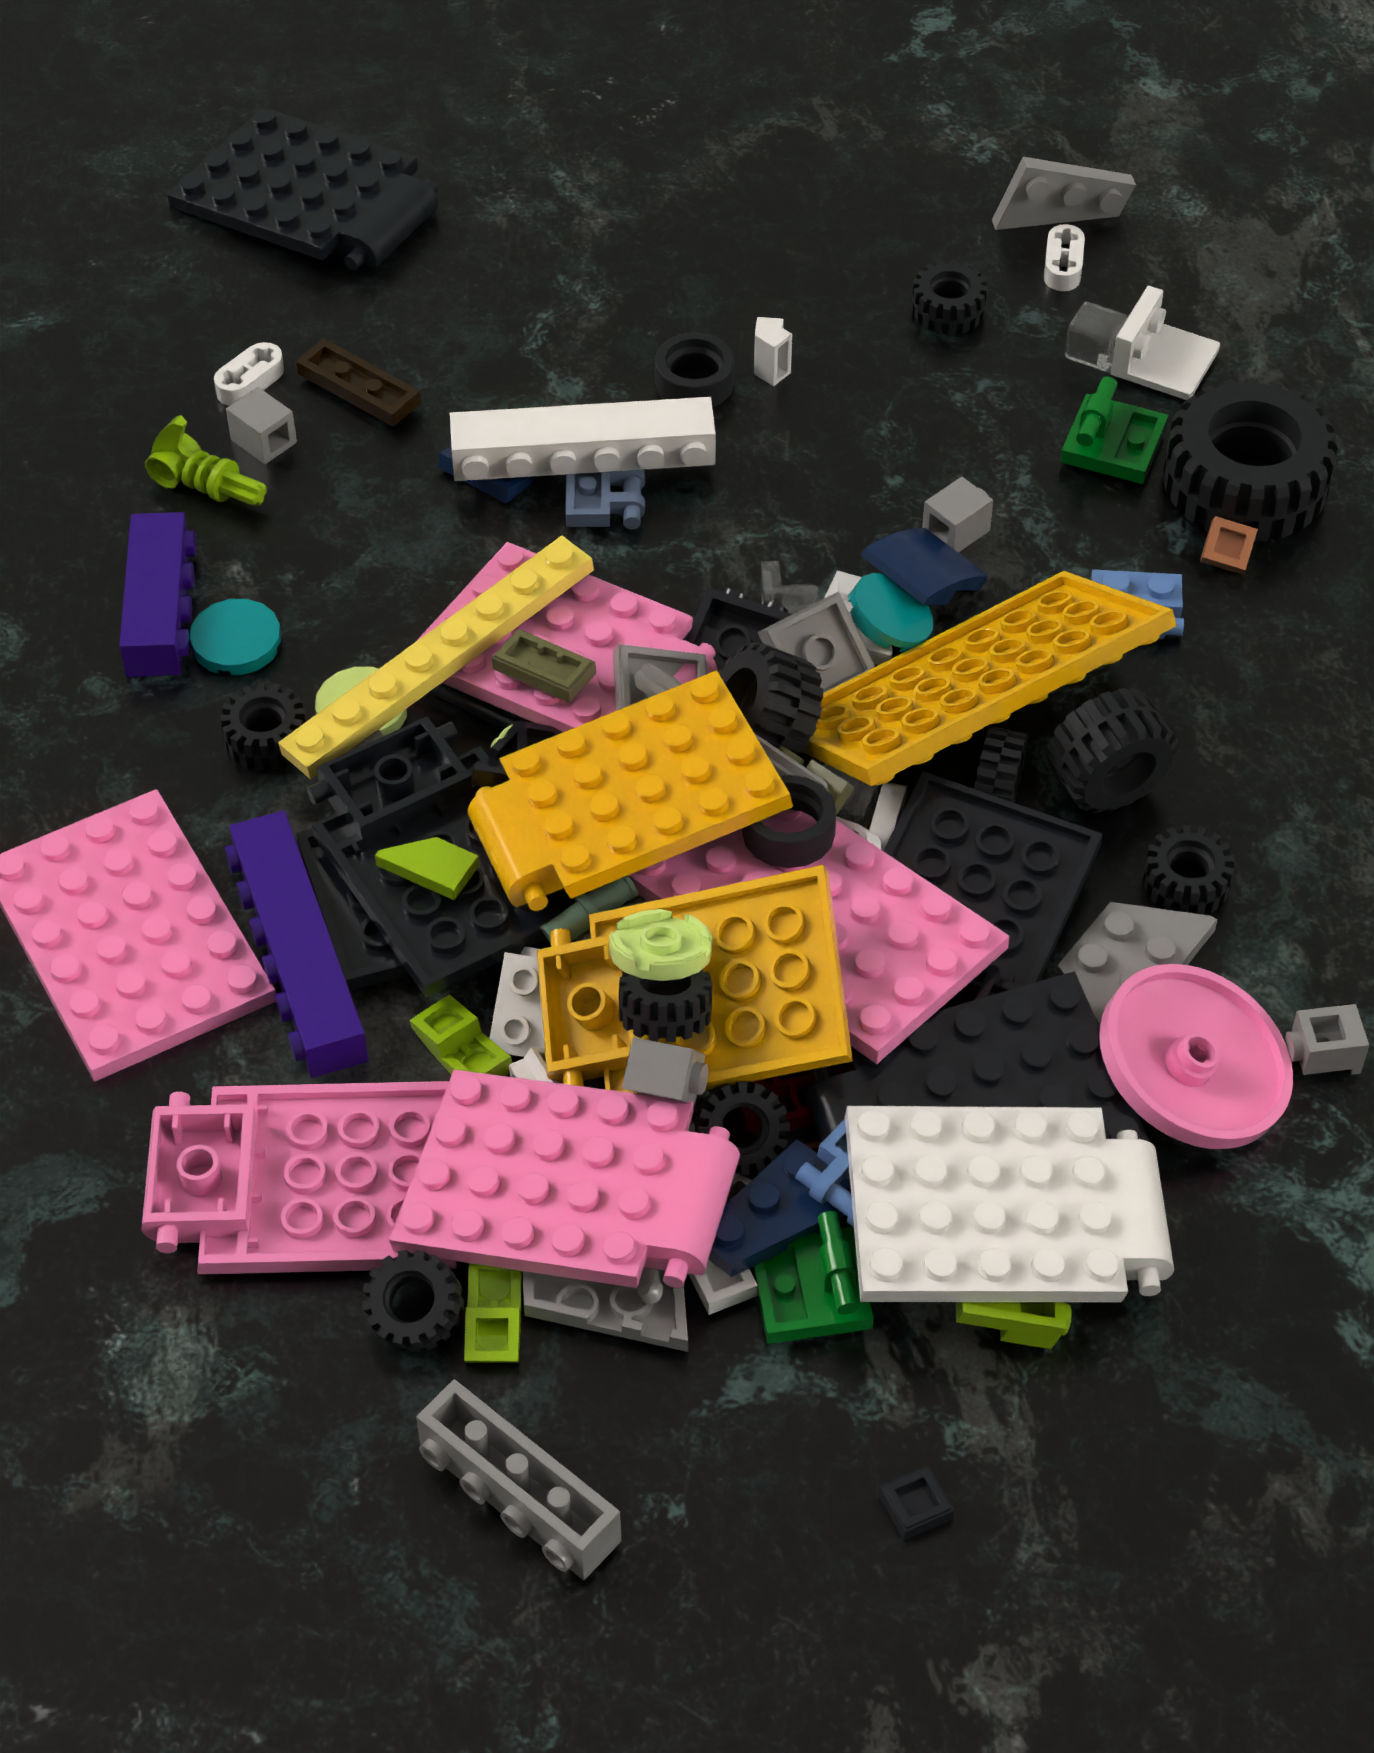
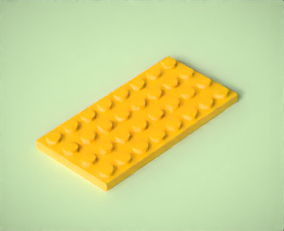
[803,571,1177,786]

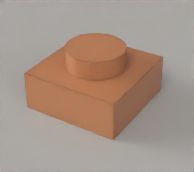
[1200,516,1258,575]

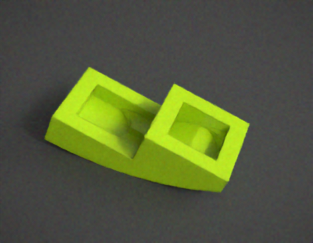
[409,994,512,1076]
[464,1263,523,1363]

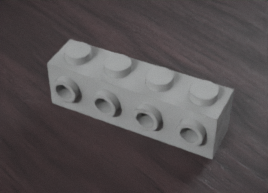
[416,1379,621,1580]

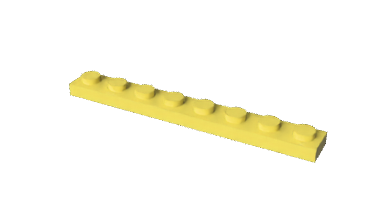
[278,536,594,779]

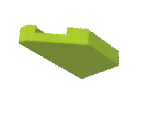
[375,837,479,900]

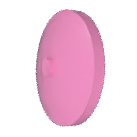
[1099,964,1293,1149]

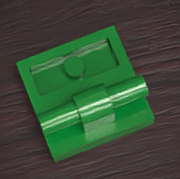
[1060,376,1169,484]
[752,1211,874,1344]

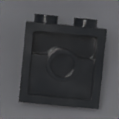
[685,587,792,673]

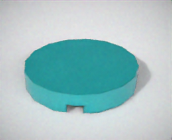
[848,573,933,652]
[190,599,281,676]

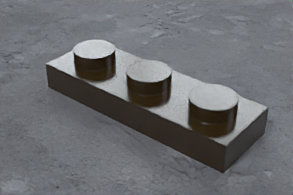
[296,338,421,427]

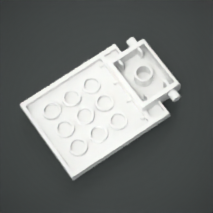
[845,1106,1174,1302]

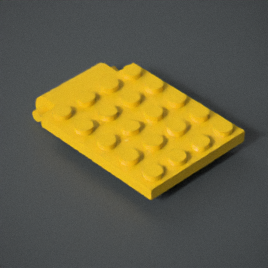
[468,670,793,911]
[537,865,853,1093]

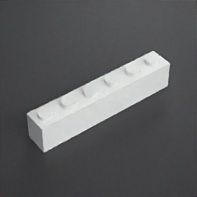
[450,397,716,481]

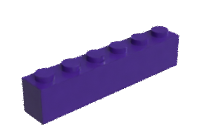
[224,810,369,1078]

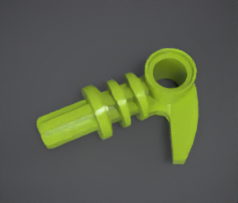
[145,415,267,506]

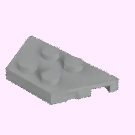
[1056,902,1217,1027]

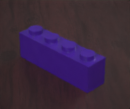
[119,512,197,677]

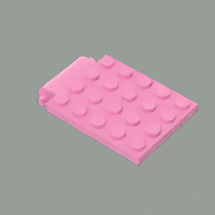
[417,542,718,732]
[389,1070,740,1288]
[141,1081,457,1274]

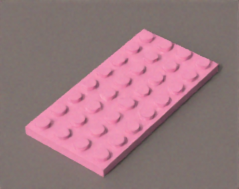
[628,810,1009,1064]

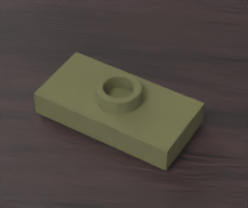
[491,629,596,703]

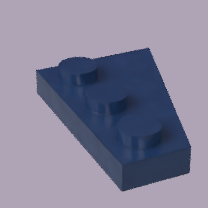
[709,1139,851,1277]

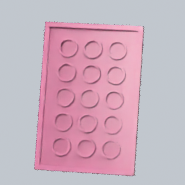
[0,789,276,1082]

